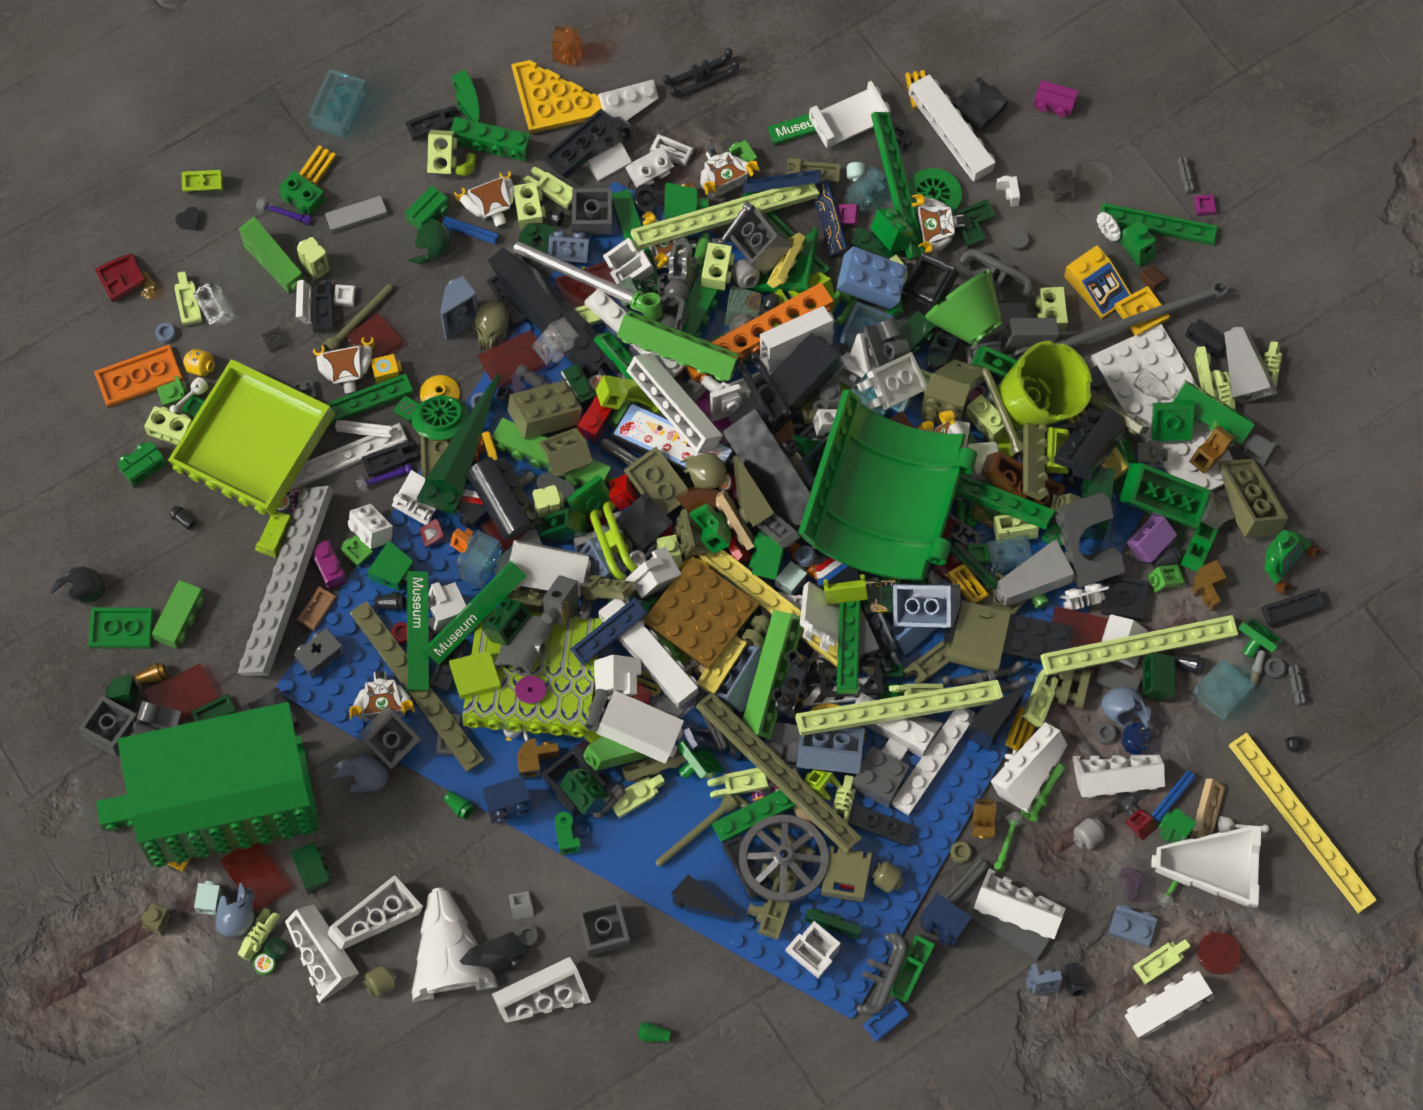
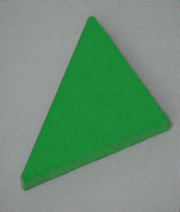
[735,227,819,292]

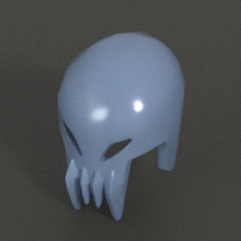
[1102,687,1151,729]
[333,755,389,792]
[215,883,255,938]

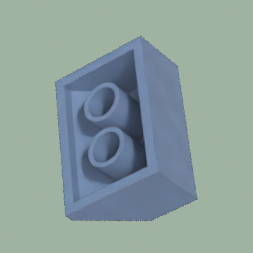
[440,276,478,340]
[893,583,960,628]
[701,645,762,712]
[797,727,864,774]

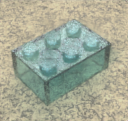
[307,68,368,139]

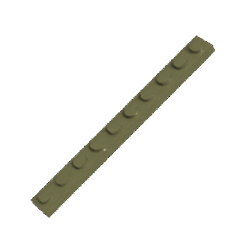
[349,601,484,774]
[696,692,862,853]

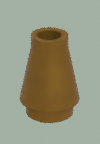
[136,662,168,685]

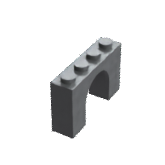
[1056,492,1125,588]

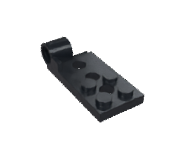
[542,108,635,179]

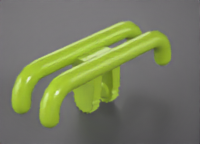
[590,502,639,580]

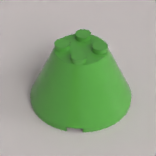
[925,269,1003,346]

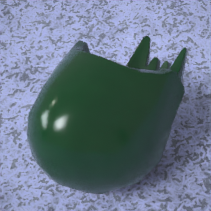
[408,220,451,264]

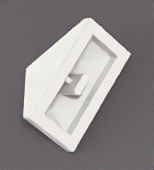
[849,333,878,374]

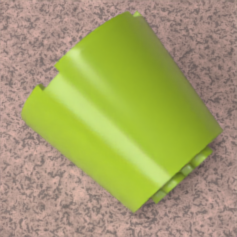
[997,341,1092,430]

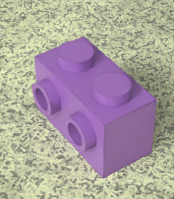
[1127,515,1177,563]

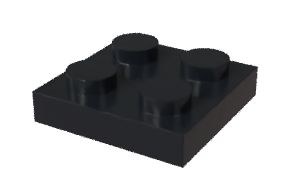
[1101,575,1149,622]

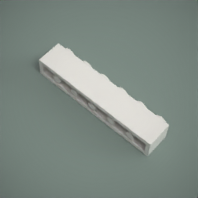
[908,74,995,182]
[627,353,723,454]
[599,599,698,709]

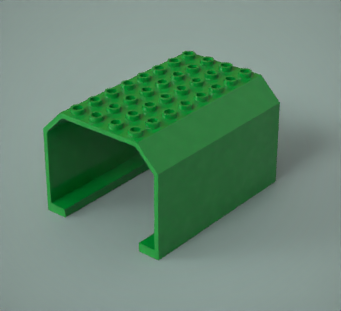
[117,702,319,868]

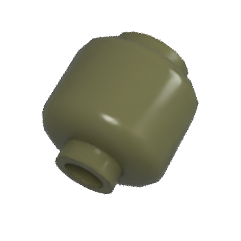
[871,861,904,893]
[363,965,397,997]

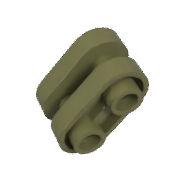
[742,615,770,650]
[1054,668,1091,709]

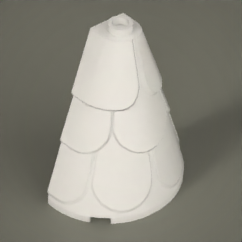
[1151,826,1261,908]
[412,888,498,1002]

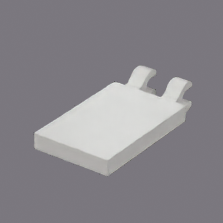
[857,352,927,410]
[800,581,840,652]

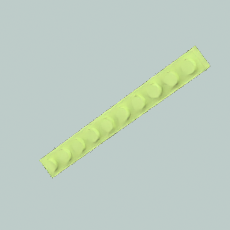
[631,183,819,250]
[1040,615,1238,676]
[795,680,1003,736]

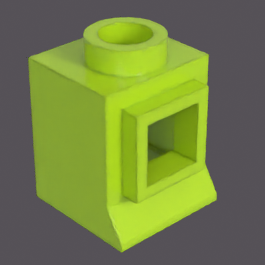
[805,769,841,801]

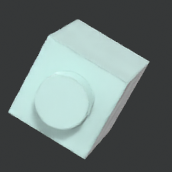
[775,561,807,595]
[194,881,222,915]

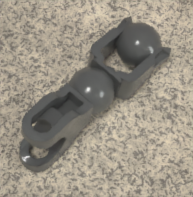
[655,241,700,331]

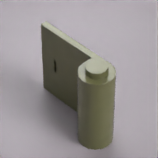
[944,600,1011,674]

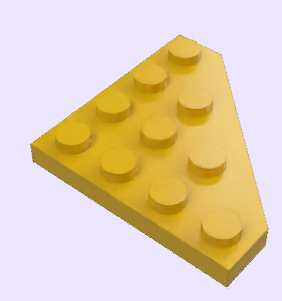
[511,60,603,134]

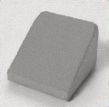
[509,891,534,920]

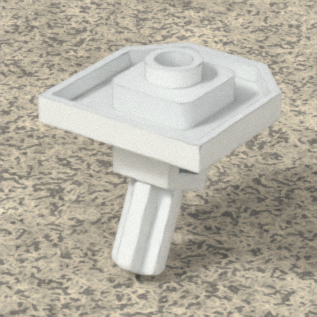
[701,376,750,421]

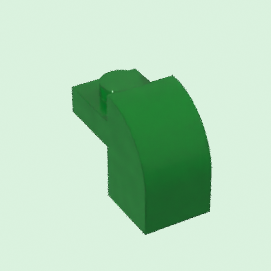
[690,503,731,554]

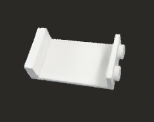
[809,81,891,148]

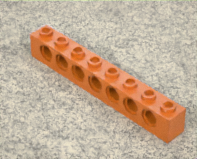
[685,282,834,383]

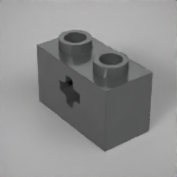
[294,628,344,678]

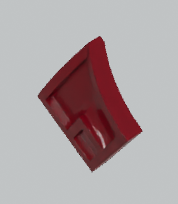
[94,253,147,303]

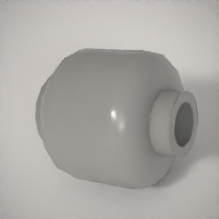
[731,259,760,289]
[1074,818,1105,850]

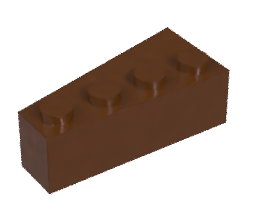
[981,451,1065,524]

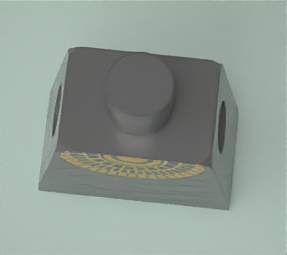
[541,575,579,625]

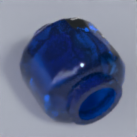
[1121,722,1150,755]

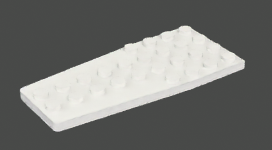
[1091,324,1233,492]

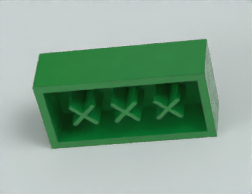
[1119,463,1211,529]

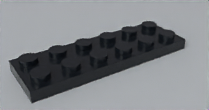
[943,604,1073,663]

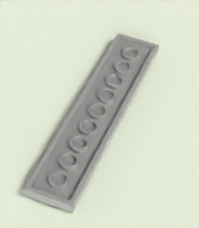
[238,486,334,676]

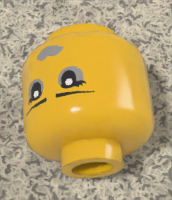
[183,349,215,377]

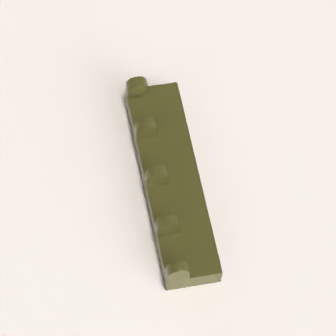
[1023,423,1048,500]

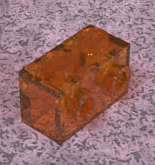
[552,25,582,65]

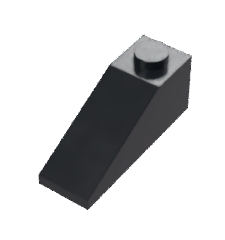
[671,874,737,923]
[460,931,528,969]

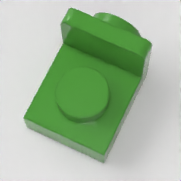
[729,140,757,162]
[157,376,188,407]
[341,535,373,567]
[1148,564,1185,593]

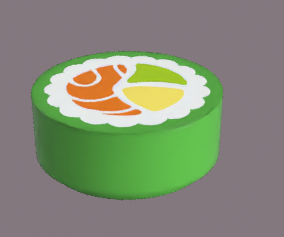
[253,953,276,976]

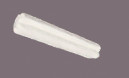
[335,420,393,438]

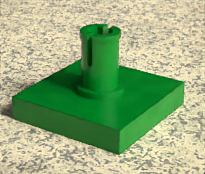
[1150,402,1194,442]
[566,475,617,531]
[1238,617,1284,658]
[677,740,725,779]

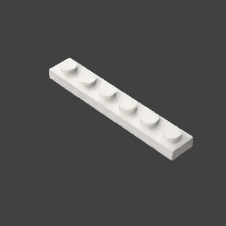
[585,289,685,378]
[891,708,974,816]

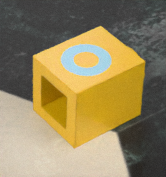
[371,354,402,384]

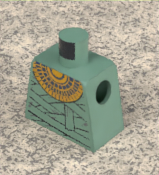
[725,286,772,326]

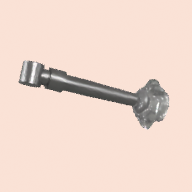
[711,201,753,245]

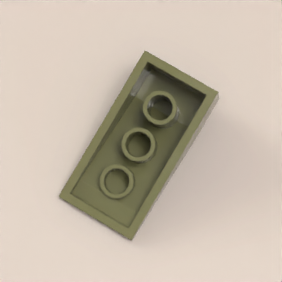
[1218,459,1289,538]

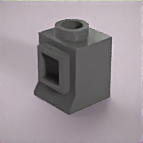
[1242,434,1277,467]

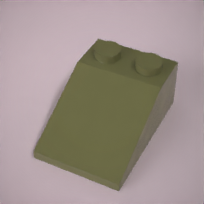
[733,455,774,527]

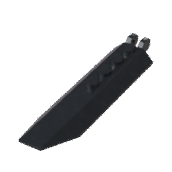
[488,247,619,380]

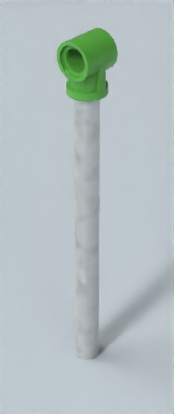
[514,241,663,320]

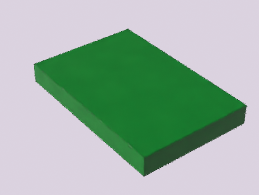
[88,607,154,649]

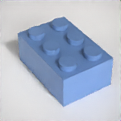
[836,246,907,309]

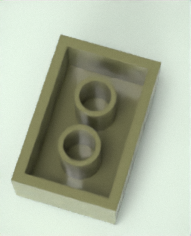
[920,373,971,425]
[507,380,582,439]

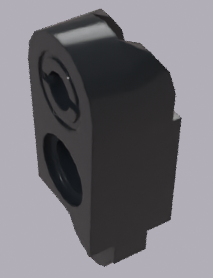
[925,327,960,371]

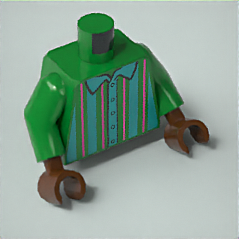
[1264,530,1323,595]

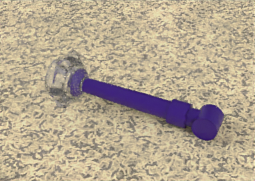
[256,196,313,226]
[355,464,414,493]

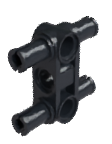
[772,650,820,722]

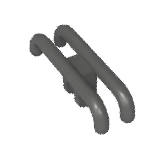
[959,249,1033,299]
[942,661,1027,693]
[856,932,907,1015]

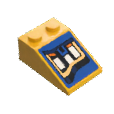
[1064,245,1131,319]

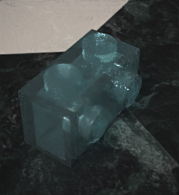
[846,164,887,213]
[987,536,1032,573]

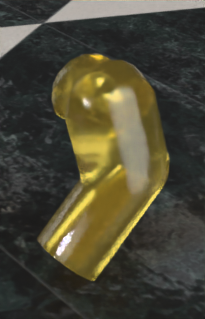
[141,271,157,299]

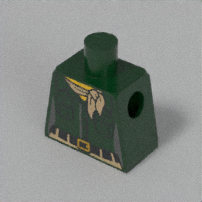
[862,579,899,618]

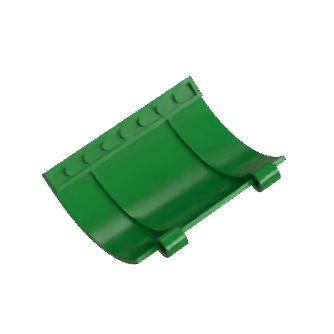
[798,389,978,580]

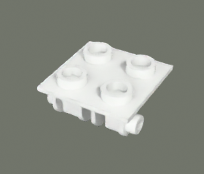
[391,470,436,525]
[1060,583,1109,611]

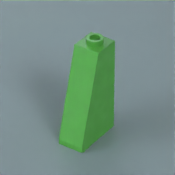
[239,217,303,293]
[583,736,649,771]

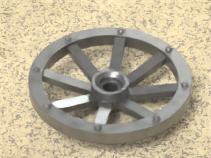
[739,815,829,902]

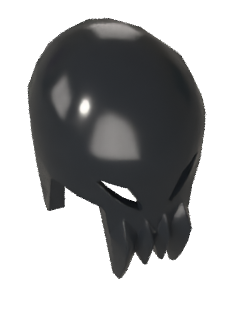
[51,567,105,604]

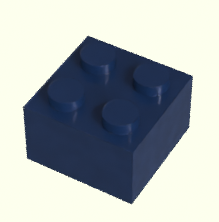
[482,776,532,824]
[919,893,972,948]

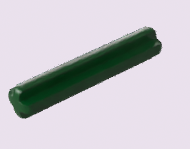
[950,542,998,590]

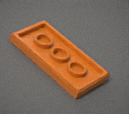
[94,344,184,408]

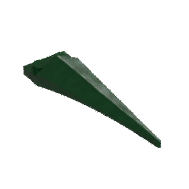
[417,372,500,515]

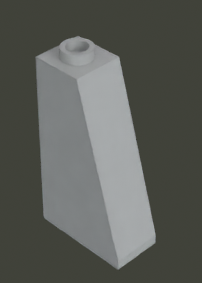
[1224,327,1277,404]
[995,540,1074,607]

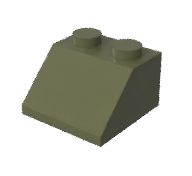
[539,428,593,476]

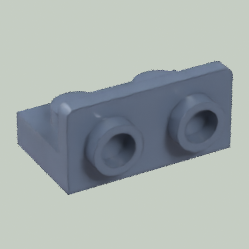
[548,230,590,263]
[580,537,624,579]
[1108,905,1158,948]
[1026,963,1062,996]

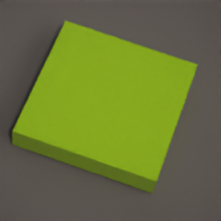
[449,651,501,699]

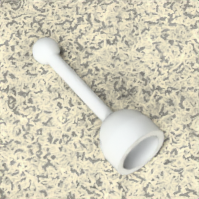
[170,377,208,413]
[1218,816,1269,833]

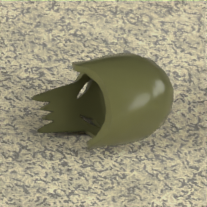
[475,301,509,353]
[680,452,726,489]

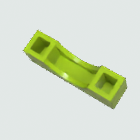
[596,375,665,417]

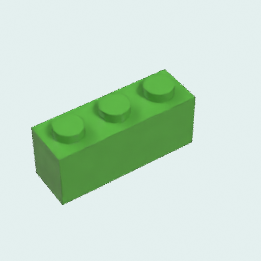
[152,580,205,649]

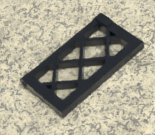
[818,659,884,698]

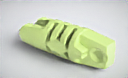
[1263,342,1282,387]
[1213,370,1236,409]
[832,775,856,824]
[238,908,280,961]

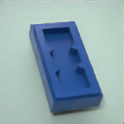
[862,998,910,1042]

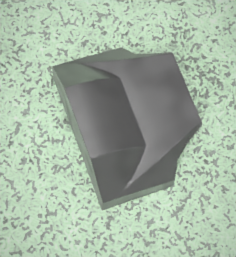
[1201,492,1234,530]

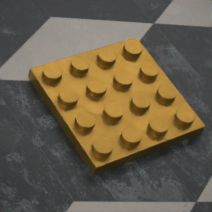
[643,556,759,670]

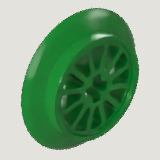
[908,168,962,214]
[411,395,470,440]

